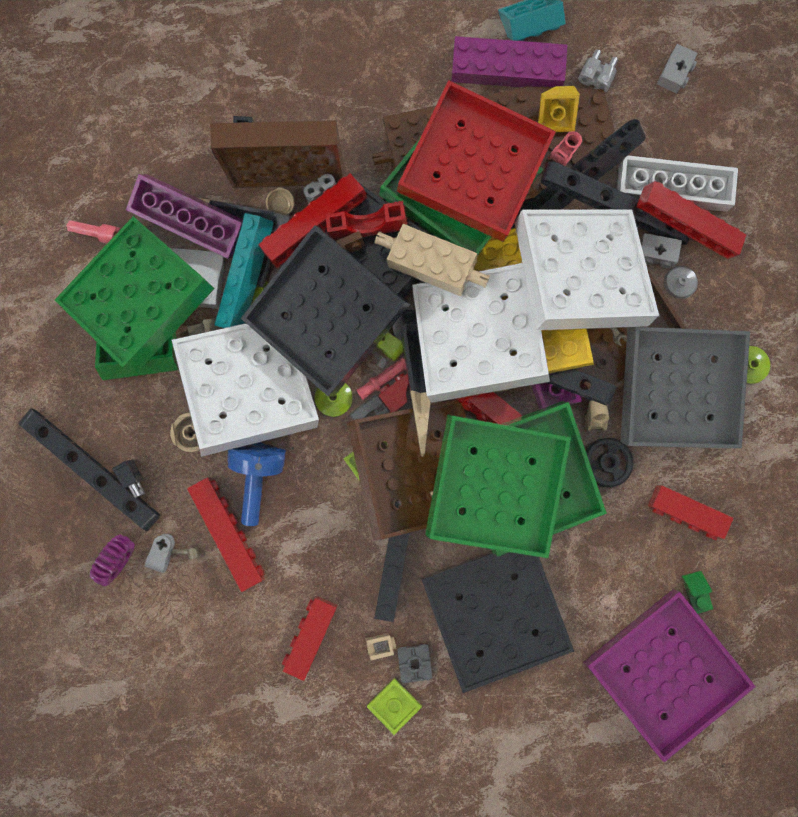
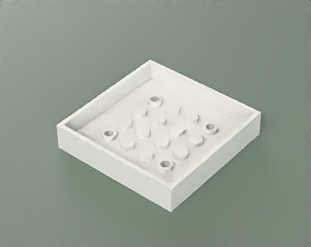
[515,210,659,330]
[412,263,550,403]
[172,315,319,457]

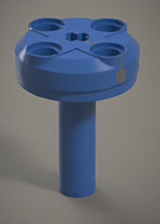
[227,442,286,526]

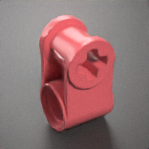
[547,131,582,166]

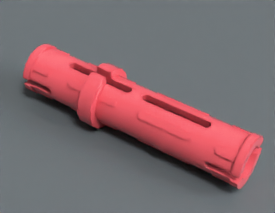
[356,357,407,400]

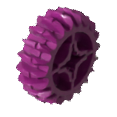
[90,534,135,586]

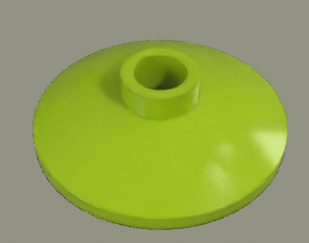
[747,346,770,384]
[315,383,353,417]

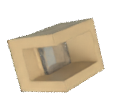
[365,633,396,660]

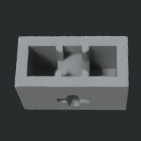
[657,44,698,94]
[639,233,682,268]

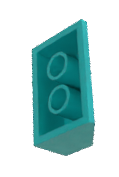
[498,0,566,41]

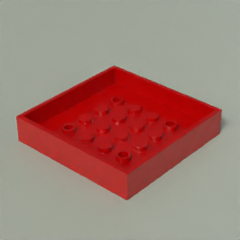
[397,80,556,242]

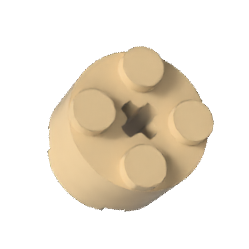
[170,413,200,453]

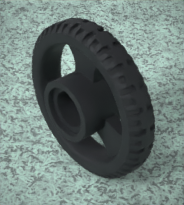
[586,438,634,488]

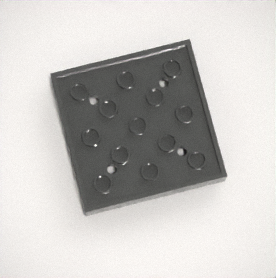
[621,327,750,449]

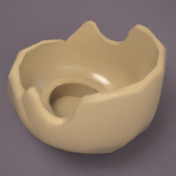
[266,187,295,215]

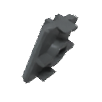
[350,394,391,420]
[397,644,432,683]

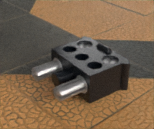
[112,459,145,498]

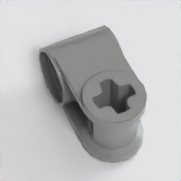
[145,534,175,573]

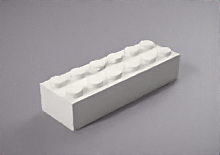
[616,156,738,212]

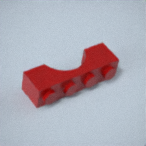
[325,201,408,241]
[378,364,453,412]

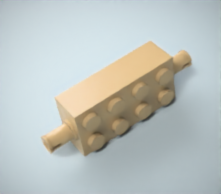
[375,224,490,296]

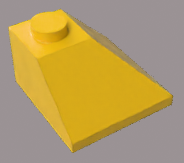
[538,86,580,132]

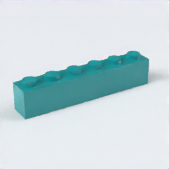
[215,213,274,328]

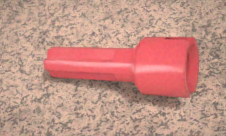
[66,220,120,244]

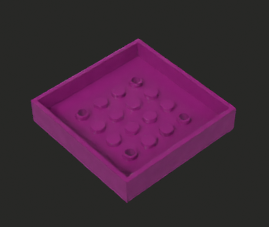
[584,589,756,762]

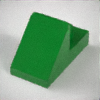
[682,571,713,614]

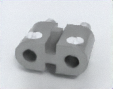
[578,50,618,92]
[304,174,336,204]

